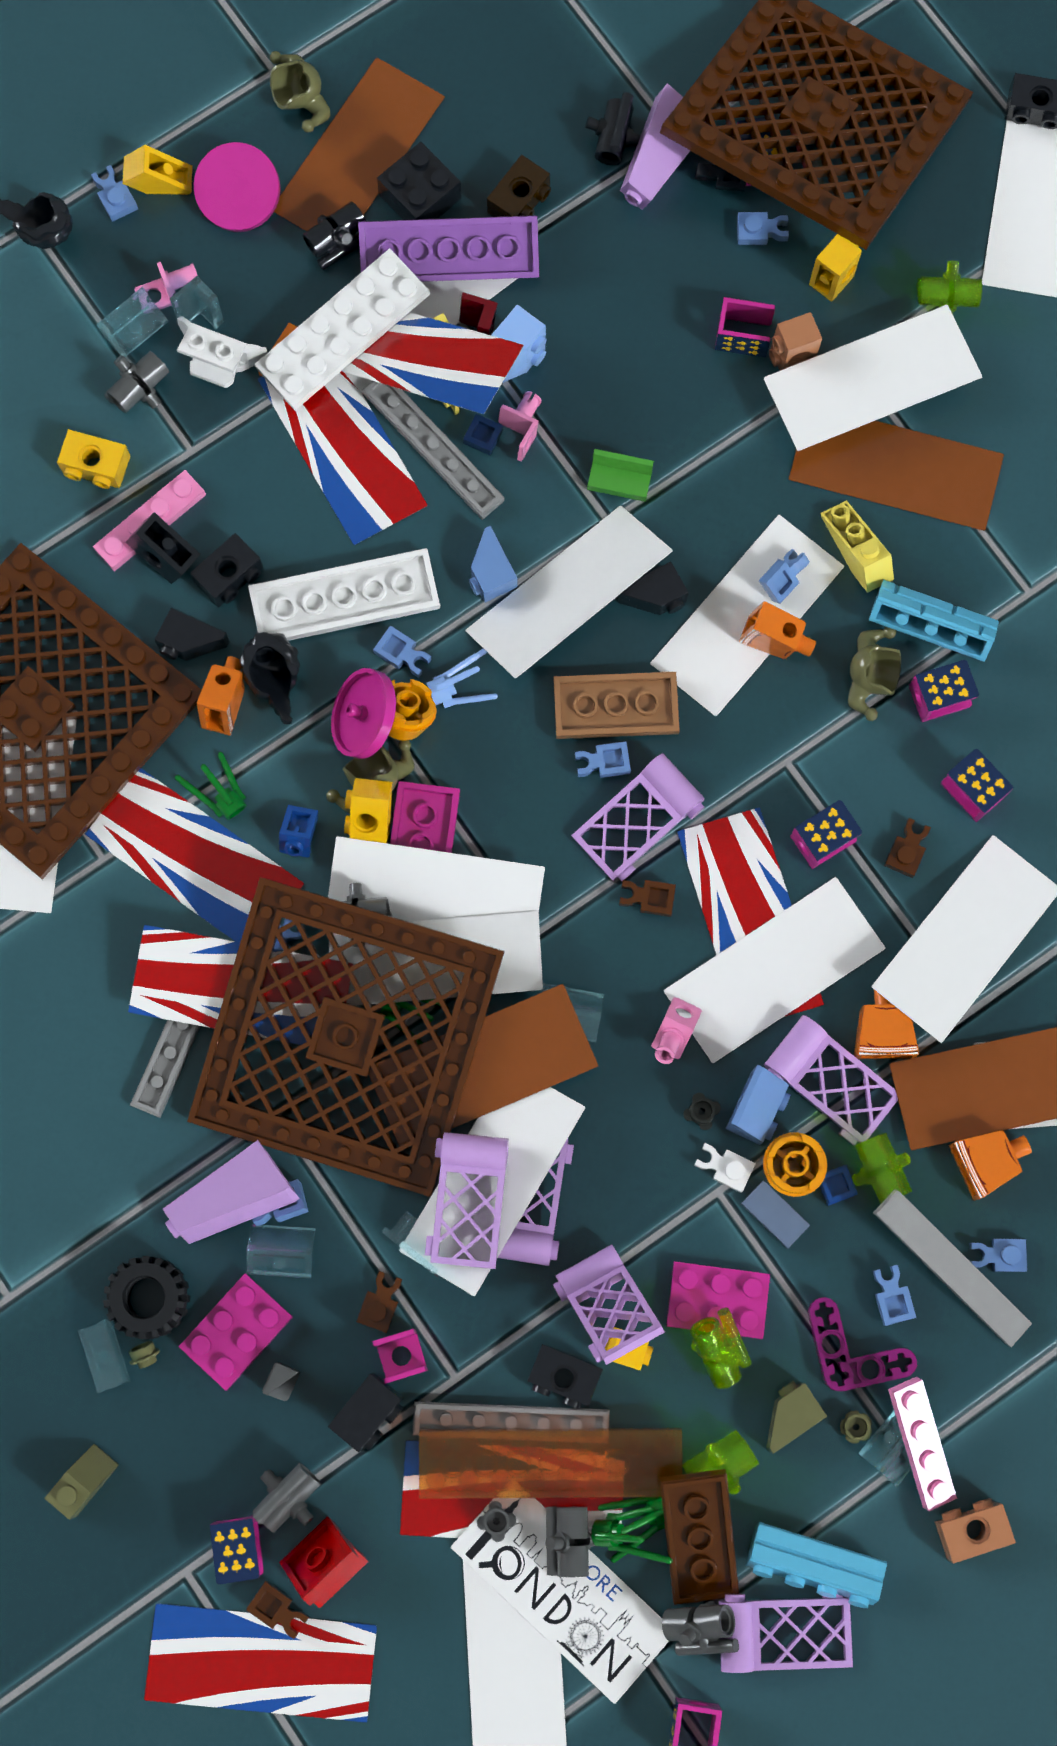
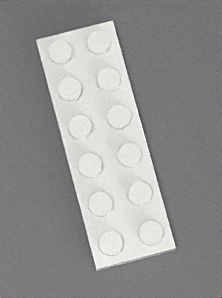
[254,248,430,411]
[248,548,440,641]

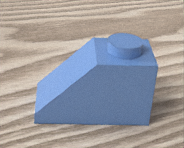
[468,526,517,603]

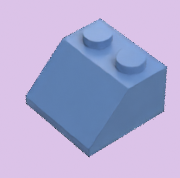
[725,1065,791,1145]

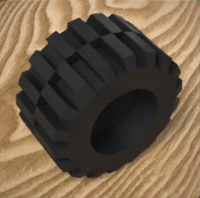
[103,1256,190,1339]

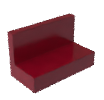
[459,292,498,335]

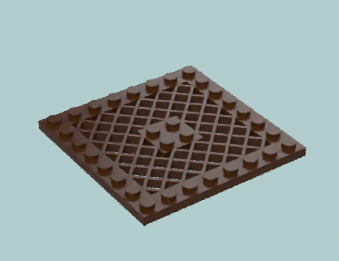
[660,0,973,250]
[0,543,202,880]
[187,877,505,1197]

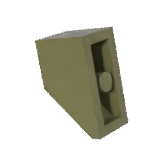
[766,1381,827,1454]
[44,1444,119,1520]

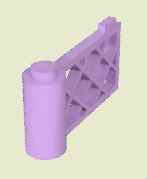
[571,753,705,882]
[764,1015,898,1146]
[425,1132,509,1269]
[498,1139,574,1266]
[553,1244,664,1365]
[719,1593,853,1673]

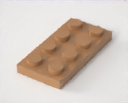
[553,672,680,739]

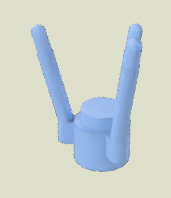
[427,648,498,708]

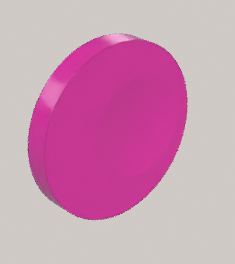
[194,142,280,232]
[331,668,396,759]

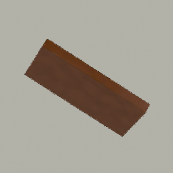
[659,1469,739,1605]

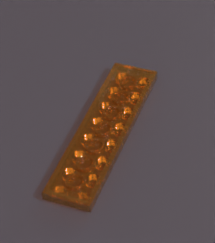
[419,1428,682,1499]

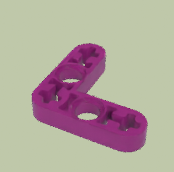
[808,1297,917,1391]

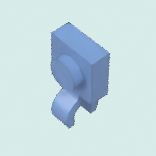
[759,549,810,604]

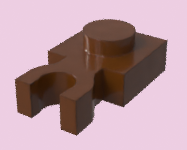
[884,818,931,878]
[619,880,676,917]
[356,1271,403,1333]
[246,1580,310,1639]

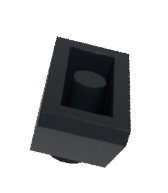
[616,561,688,615]
[154,608,230,661]

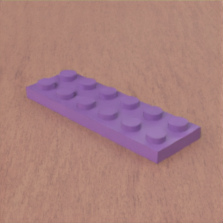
[358,215,539,282]

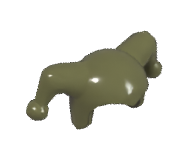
[270,51,330,133]
[848,627,901,721]
[326,740,414,814]

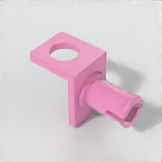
[134,261,200,315]
[498,391,542,462]
[651,997,702,1064]

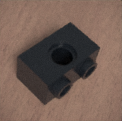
[1005,73,1057,129]
[125,512,200,584]
[190,533,263,608]
[528,1344,603,1410]

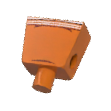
[739,601,816,659]
[196,656,245,736]
[854,990,919,1059]
[948,1130,1032,1201]

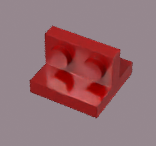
[279,1516,369,1608]

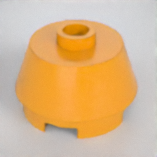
[389,679,437,741]
[763,1132,827,1197]

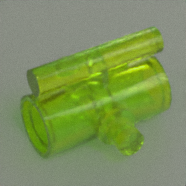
[916,261,982,315]
[852,1133,912,1204]
[690,1308,752,1389]
[682,1430,760,1495]

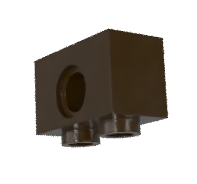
[487,154,551,217]

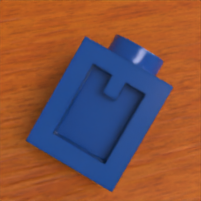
[279,805,318,858]

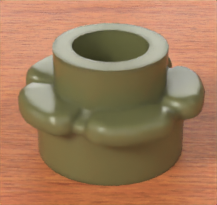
[128,1340,160,1369]
[840,1410,872,1444]

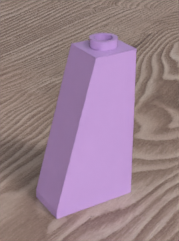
[620,83,690,210]
[163,1140,300,1244]

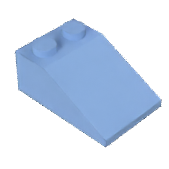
[491,305,547,383]

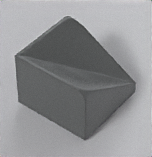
[262,1362,301,1401]

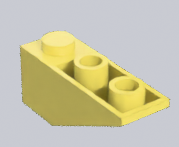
[820,500,894,593]

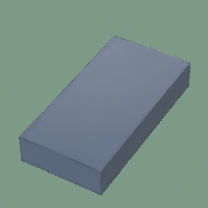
[741,1180,810,1249]

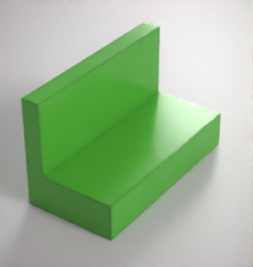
[587,449,654,502]

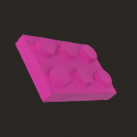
[390,781,460,853]
[666,1261,770,1339]
[179,1273,293,1391]

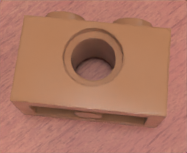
[769,312,822,371]
[935,1498,1016,1564]

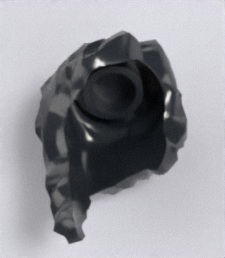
[0,192,73,249]
[240,632,300,724]

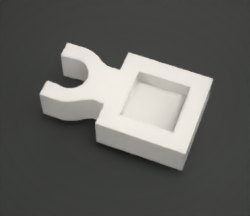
[694,1143,756,1193]

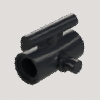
[585,92,641,166]
[302,201,366,270]

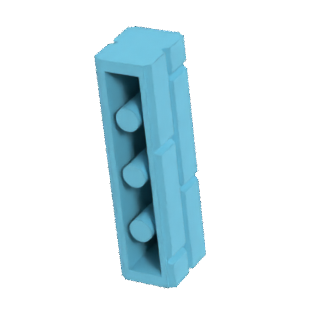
[869,579,999,662]
[746,1522,887,1608]

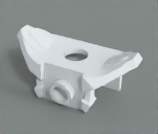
[177,316,267,388]

